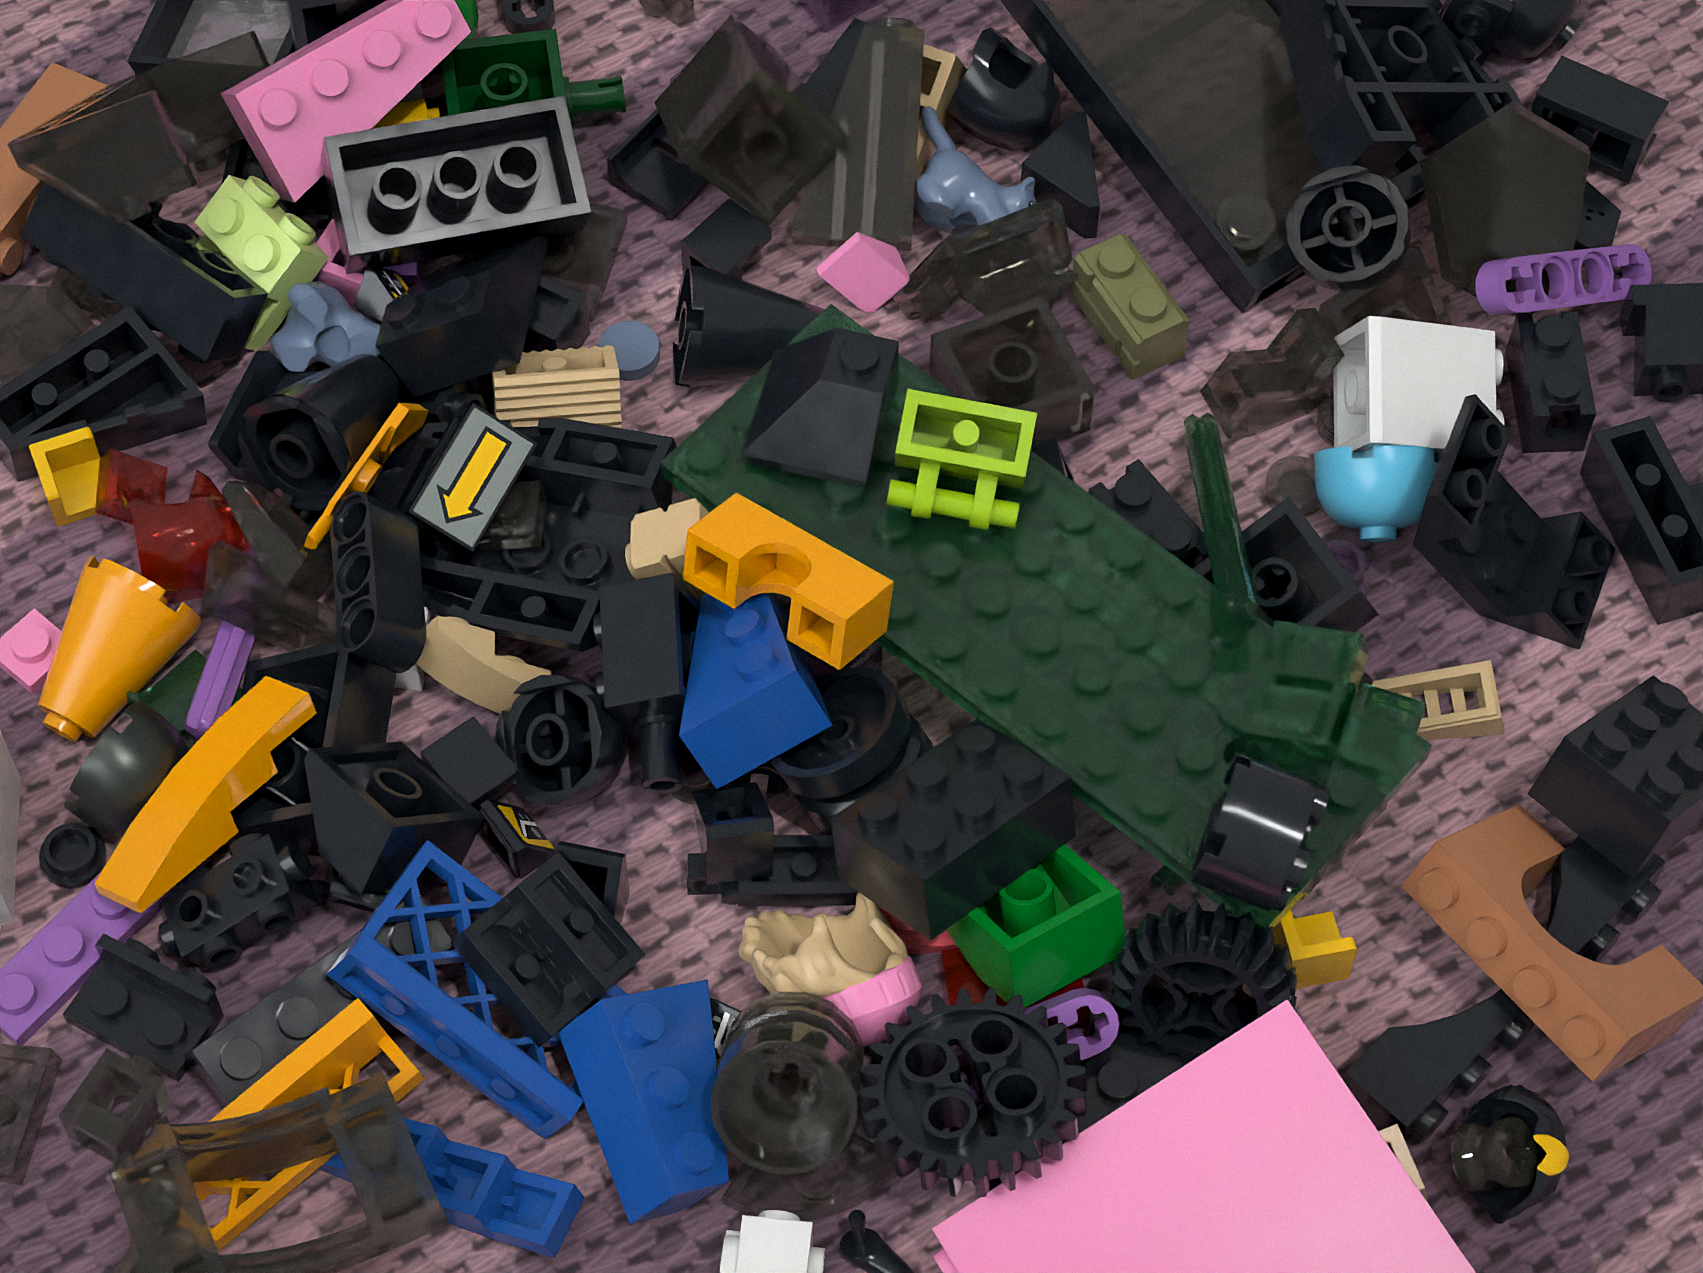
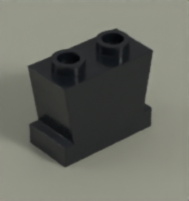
[1619,283,1703,402]

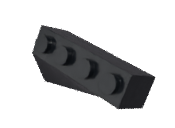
[21,167,268,363]

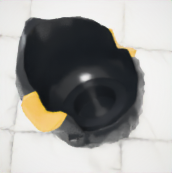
[1455,1084,1569,1224]

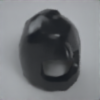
[947,27,1061,152]

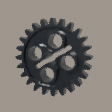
[858,988,1087,1197]

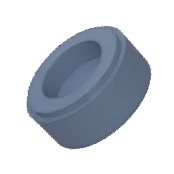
[599,321,660,381]

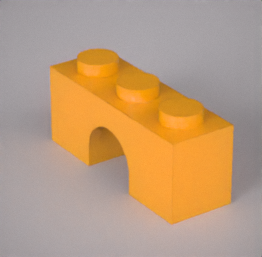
[683,492,894,670]

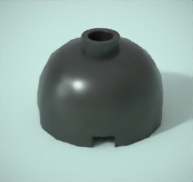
[64,700,189,835]

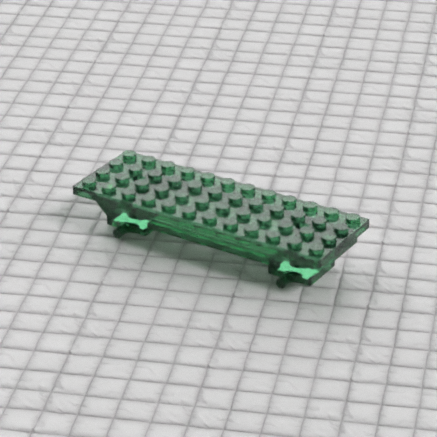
[660,304,1432,929]

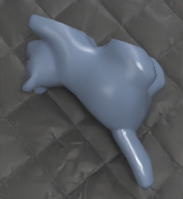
[916,106,1038,254]
[271,281,393,372]

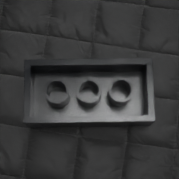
[321,96,591,274]

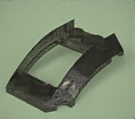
[108,1064,449,1273]

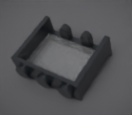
[127,0,295,107]

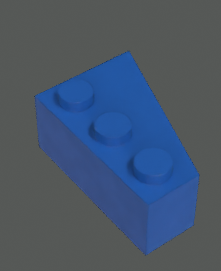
[679,593,832,789]
[558,979,729,1224]

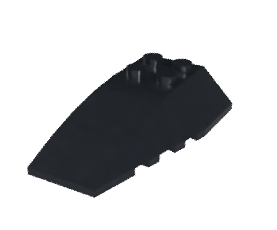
[266,418,677,652]

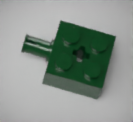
[441,29,626,123]

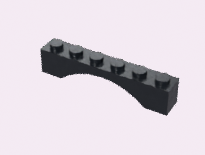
[1342,836,1666,1142]

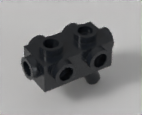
[159,833,327,968]

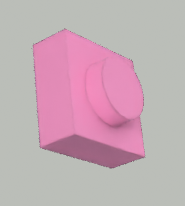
[0,608,62,696]

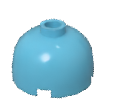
[1314,445,1439,542]

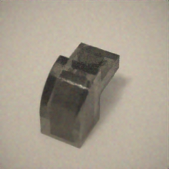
[1200,308,1345,439]

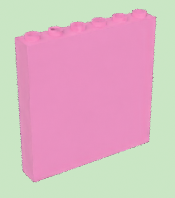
[932,1000,1476,1273]

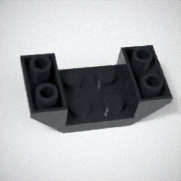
[1413,394,1616,649]

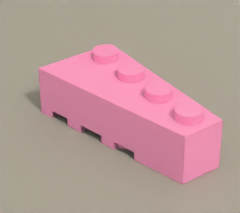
[221,0,471,202]

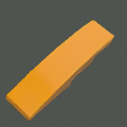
[94,676,317,914]

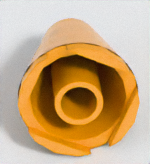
[37,556,202,743]

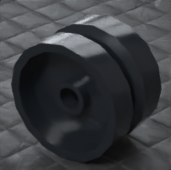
[769,666,933,834]

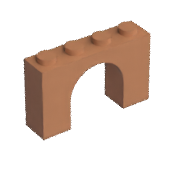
[1401,804,1703,1082]

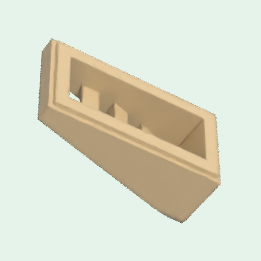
[1365,660,1505,744]

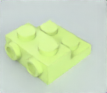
[194,175,329,351]

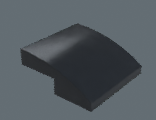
[450,852,646,1047]

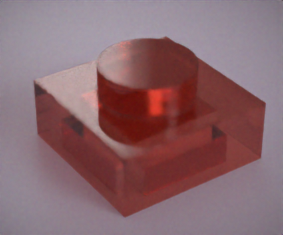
[95,449,168,528]

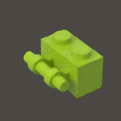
[886,389,1037,530]

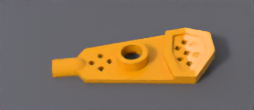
[304,403,429,549]

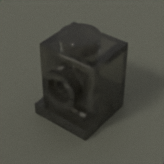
[58,1048,173,1171]

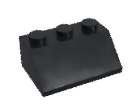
[230,641,397,856]

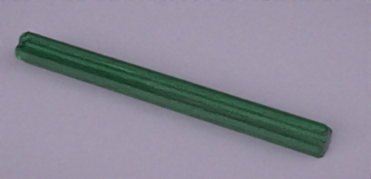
[1184,413,1258,630]

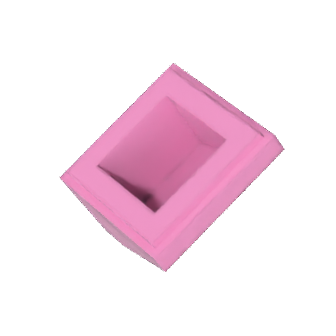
[816,232,909,312]

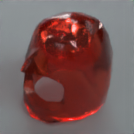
[120,470,251,598]

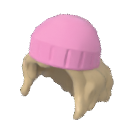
[738,892,922,1047]

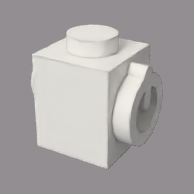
[720,1210,825,1273]

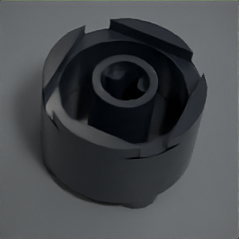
[1190,752,1331,912]

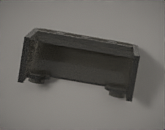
[7,30,270,224]

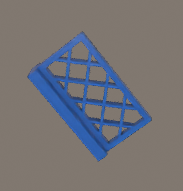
[326,840,627,1139]

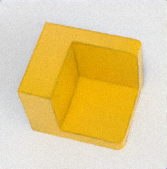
[29,427,118,527]
[1268,901,1357,989]

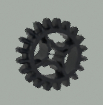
[1112,899,1298,1064]

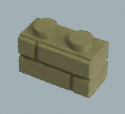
[1070,233,1189,381]

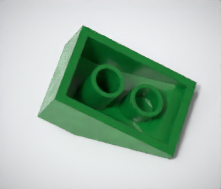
[946,844,1125,1008]

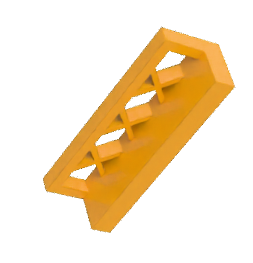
[138,998,425,1261]

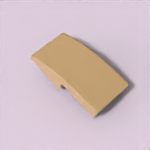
[416,616,551,714]

